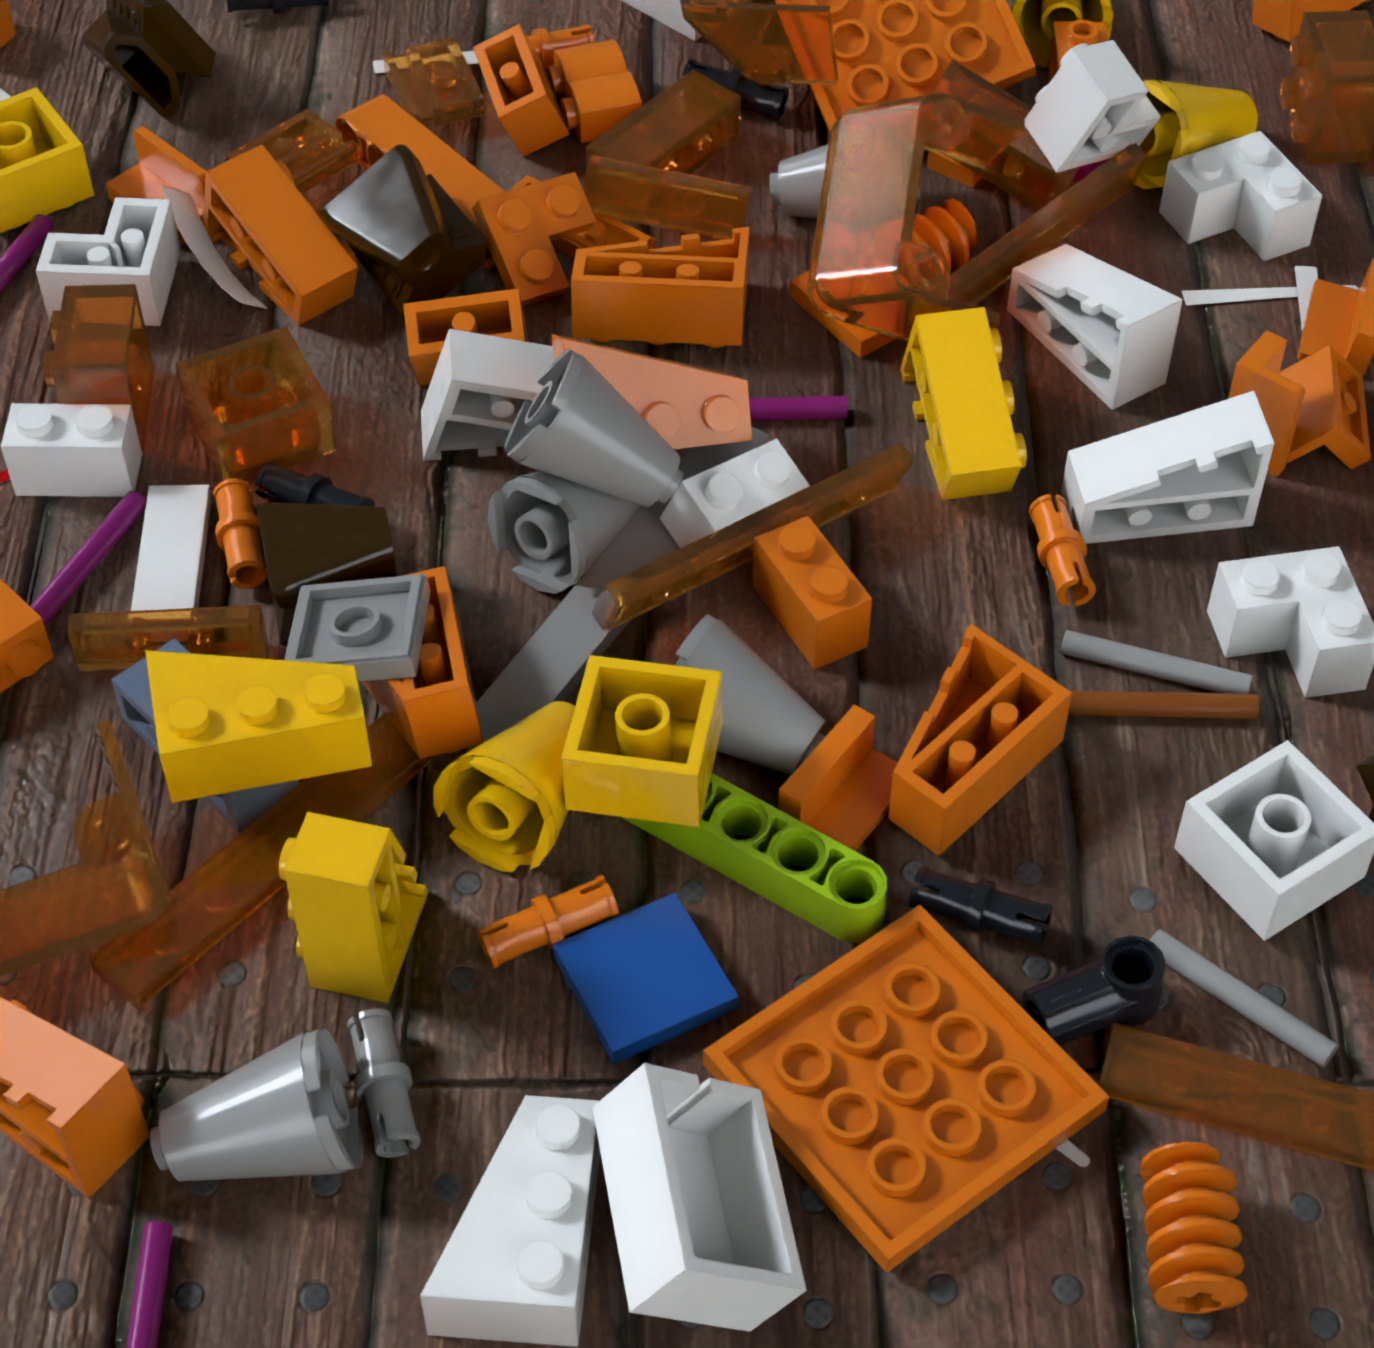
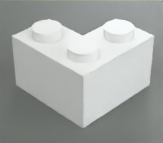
[1023,40,1161,173]
[1159,131,1322,261]
[36,197,181,326]
[1207,546,1374,698]

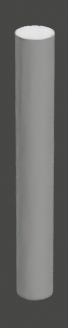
[1060,629,1253,694]
[1150,929,1339,1068]

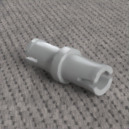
[347,1008,421,1158]

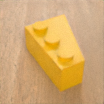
[900,307,1027,500]
[145,650,372,803]
[279,812,429,1003]

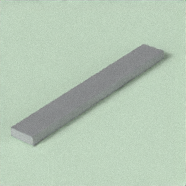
[468,426,771,750]

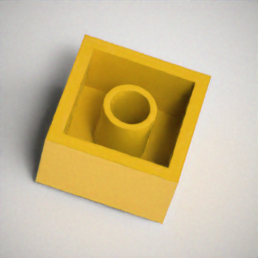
[0,87,95,234]
[561,655,723,827]

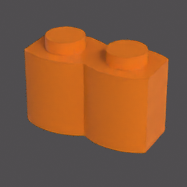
[547,39,642,143]

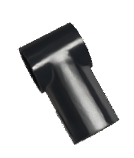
[1023,935,1165,1046]

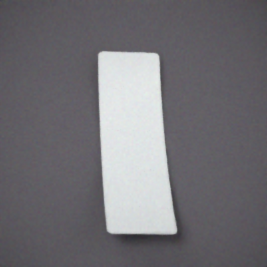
[162,186,268,309]

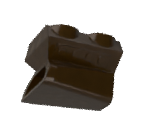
[82,0,216,118]
[321,144,487,315]
[257,502,397,643]

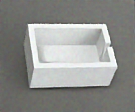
[592,1063,807,1332]

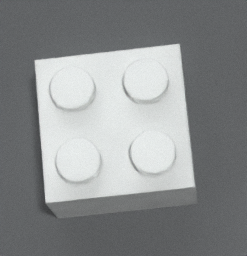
[1174,740,1374,941]

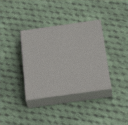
[284,574,431,682]

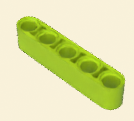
[622,773,887,943]

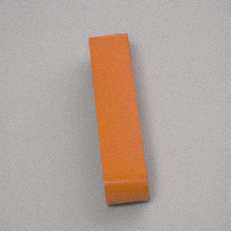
[334,94,505,269]

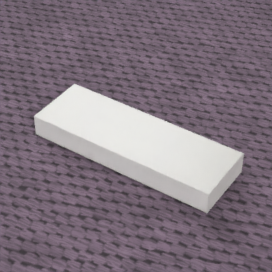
[129,485,212,637]

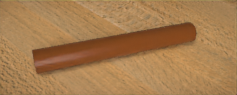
[1068,690,1260,719]

